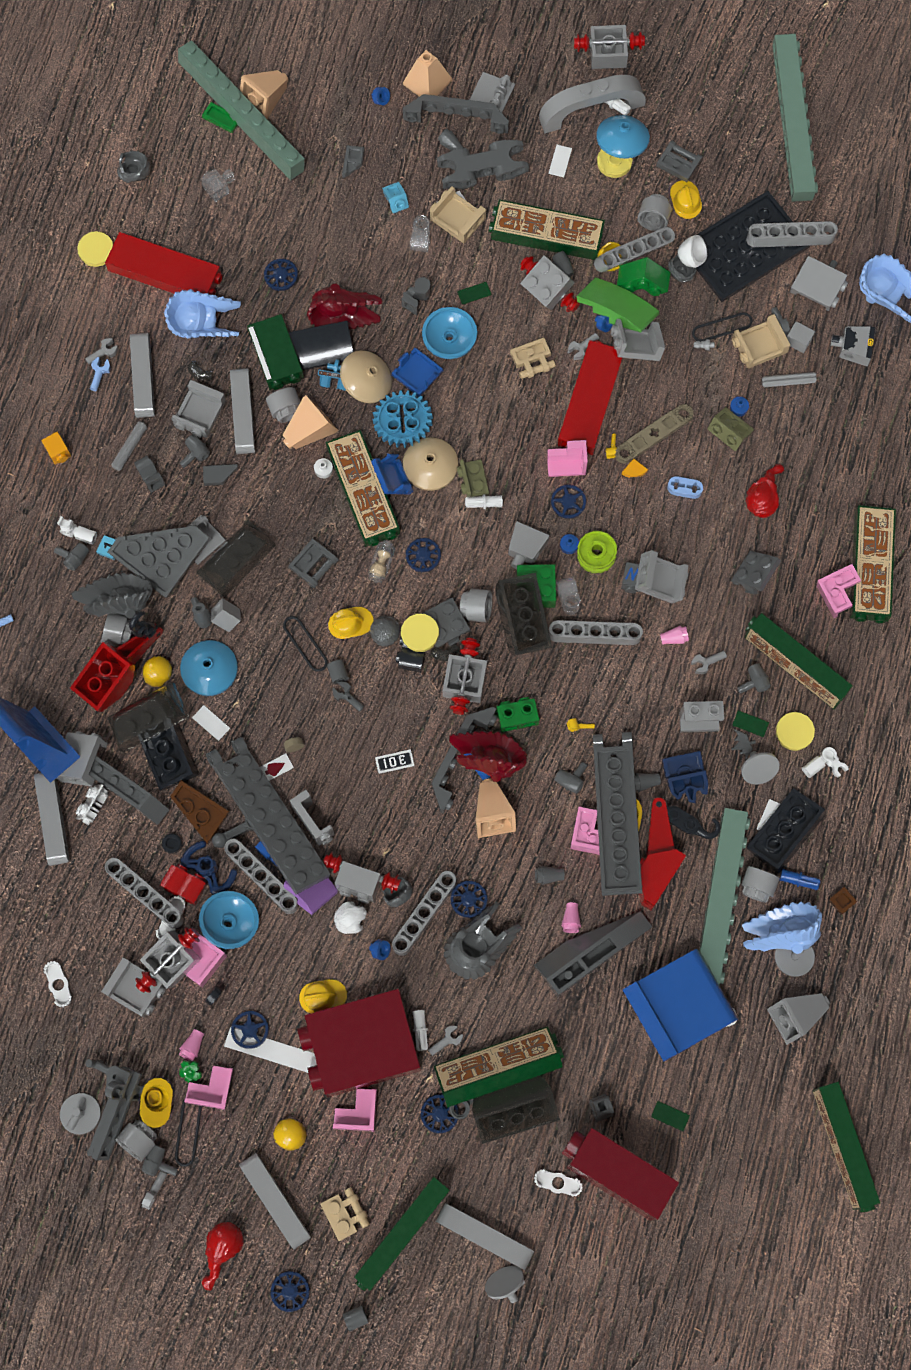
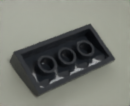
[288,321,354,370]
[132,704,199,791]
[746,788,826,874]

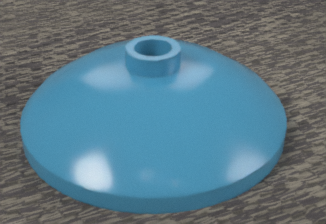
[596,115,650,159]
[422,307,477,359]
[180,640,238,696]
[199,891,259,949]

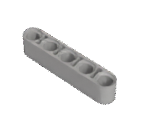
[746,221,838,247]
[594,227,675,272]
[130,332,155,418]
[230,368,255,454]
[548,620,643,645]
[34,773,69,866]
[224,839,299,914]
[105,858,184,929]
[392,871,456,956]
[239,1153,311,1249]
[435,1203,534,1270]

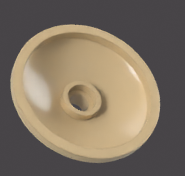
[340,350,392,403]
[403,437,458,491]

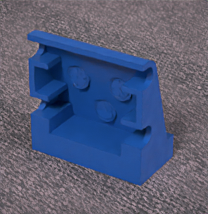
[0,697,80,783]
[623,949,739,1062]

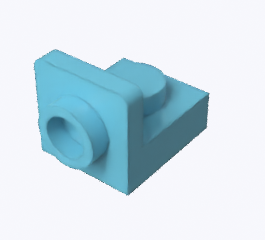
[382,182,409,213]

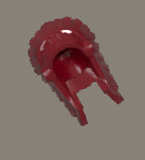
[307,284,382,329]
[449,731,527,782]

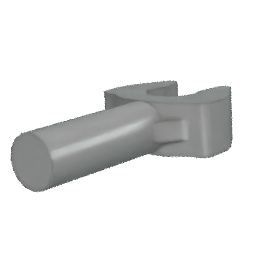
[568,333,599,360]
[85,338,119,365]
[691,651,727,674]
[428,1026,463,1056]
[142,1171,167,1210]

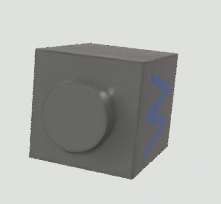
[621,562,640,593]

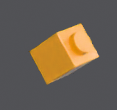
[41,432,71,465]

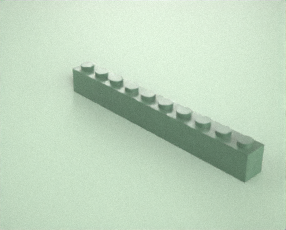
[772,34,818,202]
[178,40,305,180]
[699,808,750,986]

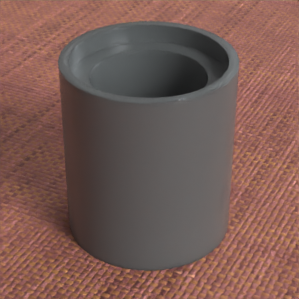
[327,660,349,684]
[342,1305,369,1332]

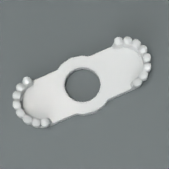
[156,896,185,939]
[43,961,72,1007]
[534,1169,583,1197]

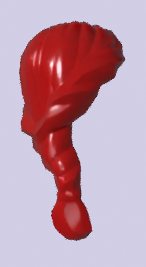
[745,463,784,518]
[202,1222,244,1290]

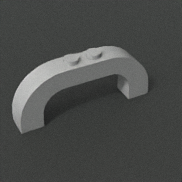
[539,75,646,134]

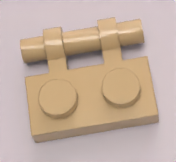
[510,338,556,379]
[320,1187,370,1241]

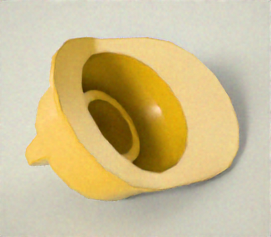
[670,180,702,219]
[328,607,373,639]
[299,979,347,1013]
[140,1078,173,1128]

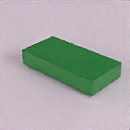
[202,102,238,133]

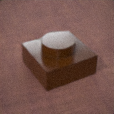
[828,887,857,915]

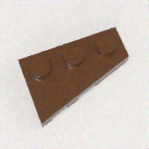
[170,781,230,844]

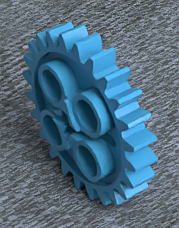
[372,390,433,448]

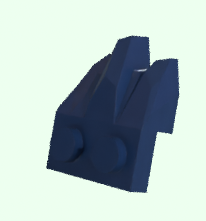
[661,751,708,803]

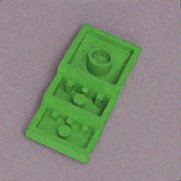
[577,277,659,333]

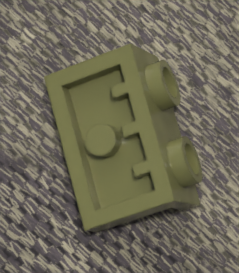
[708,407,754,451]
[457,459,489,497]

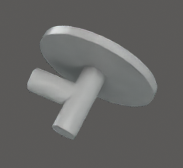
[741,751,779,784]
[775,946,815,977]
[60,1093,101,1135]
[485,1266,525,1303]

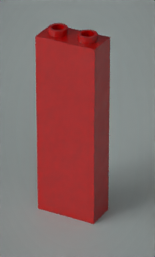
[105,232,223,295]
[558,340,623,455]

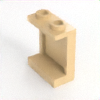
[430,186,486,244]
[732,314,790,369]

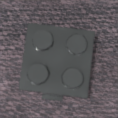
[731,551,781,594]
[421,598,470,648]

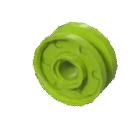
[577,531,617,573]

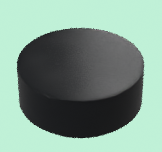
[162,834,182,854]
[205,986,223,1006]

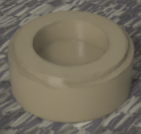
[284,737,304,752]

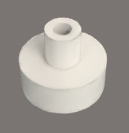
[314,458,333,479]

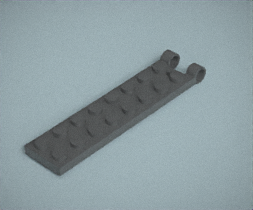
[593,732,642,896]
[206,737,330,895]

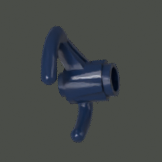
[180,841,237,895]

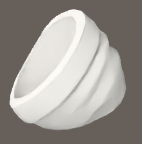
[677,235,707,268]

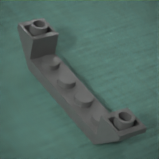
[403,94,509,134]
[432,707,498,814]
[89,756,170,825]

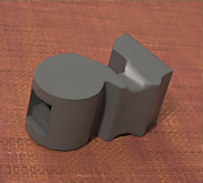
[401,277,431,316]
[134,455,165,493]
[589,1094,614,1122]

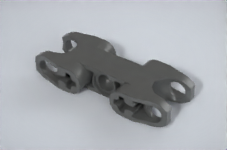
[437,140,529,189]

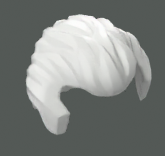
[334,901,367,934]

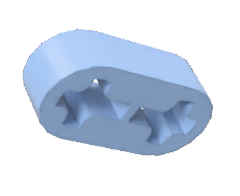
[667,477,703,499]

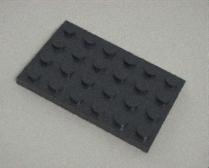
[696,191,810,302]

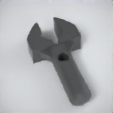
[771,307,790,336]
[333,682,364,711]

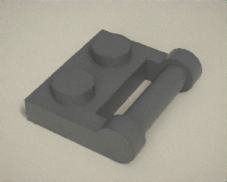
[656,140,703,182]
[288,538,339,588]

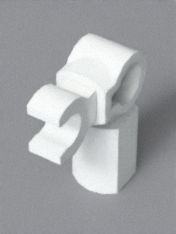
[57,516,97,545]
[802,747,848,778]

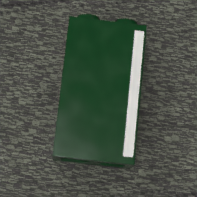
[247,314,304,390]

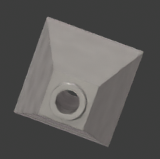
[767,993,830,1045]

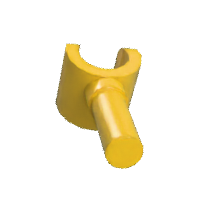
[606,434,617,459]
[567,718,595,732]

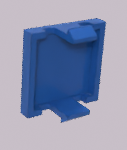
[391,348,443,397]
[371,454,413,495]

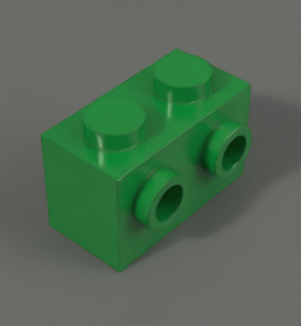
[496,697,539,733]

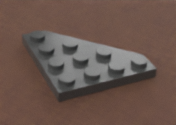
[107,526,211,598]

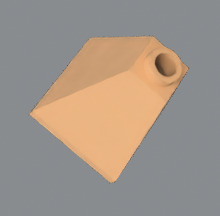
[403,50,452,97]
[240,70,288,119]
[283,395,339,449]
[476,779,516,838]

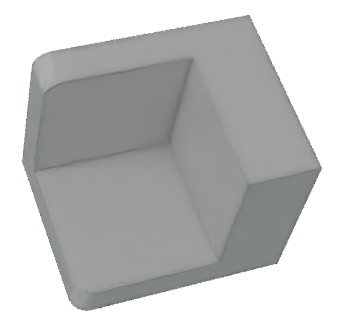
[787,322,815,354]
[211,598,241,632]

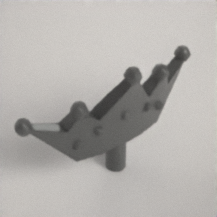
[731,729,756,759]

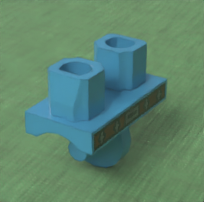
[318,359,346,391]

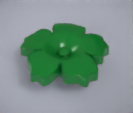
[179,1060,202,1083]

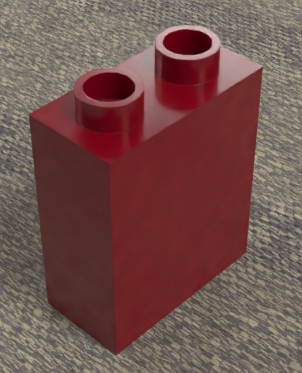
[297,989,421,1098]
[562,1128,679,1221]

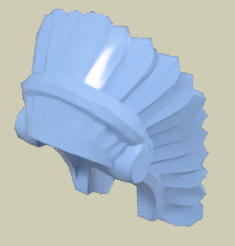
[859,254,911,323]
[164,289,241,339]
[742,902,822,954]

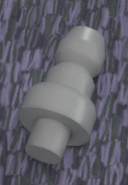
[694,339,715,350]

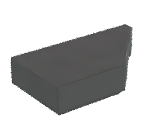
[342,145,365,178]
[203,464,238,486]

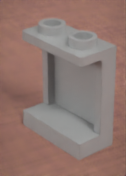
[790,256,848,311]
[611,319,665,361]
[172,380,226,438]
[635,550,689,603]
[679,701,724,732]
[57,731,107,786]
[290,790,335,846]
[101,958,166,1019]

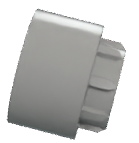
[637,194,672,231]
[266,387,300,423]
[460,588,492,623]
[101,614,132,647]
[741,866,780,903]
[115,1120,157,1162]

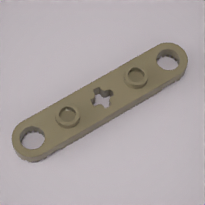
[615,404,693,464]

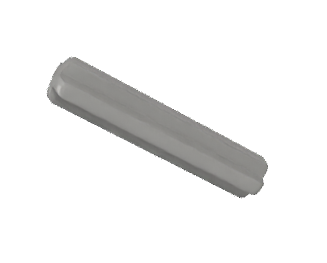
[762,372,817,387]
[111,421,147,471]

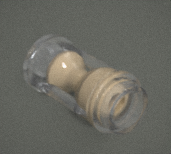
[368,540,396,583]

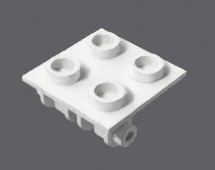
[75,784,108,825]

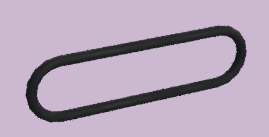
[692,312,753,342]
[283,616,328,672]
[175,1099,202,1167]

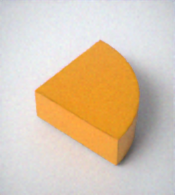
[622,459,648,478]

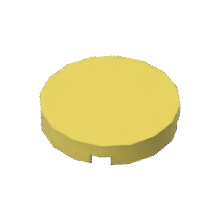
[597,149,633,178]
[77,231,113,267]
[401,614,439,652]
[776,712,815,751]

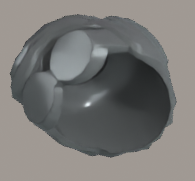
[117,151,150,183]

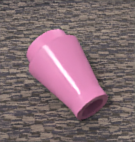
[660,625,689,645]
[561,902,581,933]
[179,1029,204,1061]

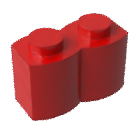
[160,864,207,906]

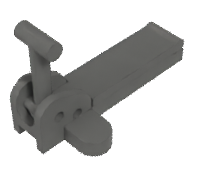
[85,1059,144,1160]

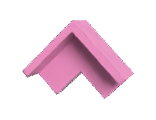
[547,440,587,477]
[817,564,861,618]
[570,807,600,855]
[186,934,227,988]
[184,1066,233,1110]
[333,1089,377,1132]

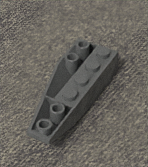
[534,911,652,998]

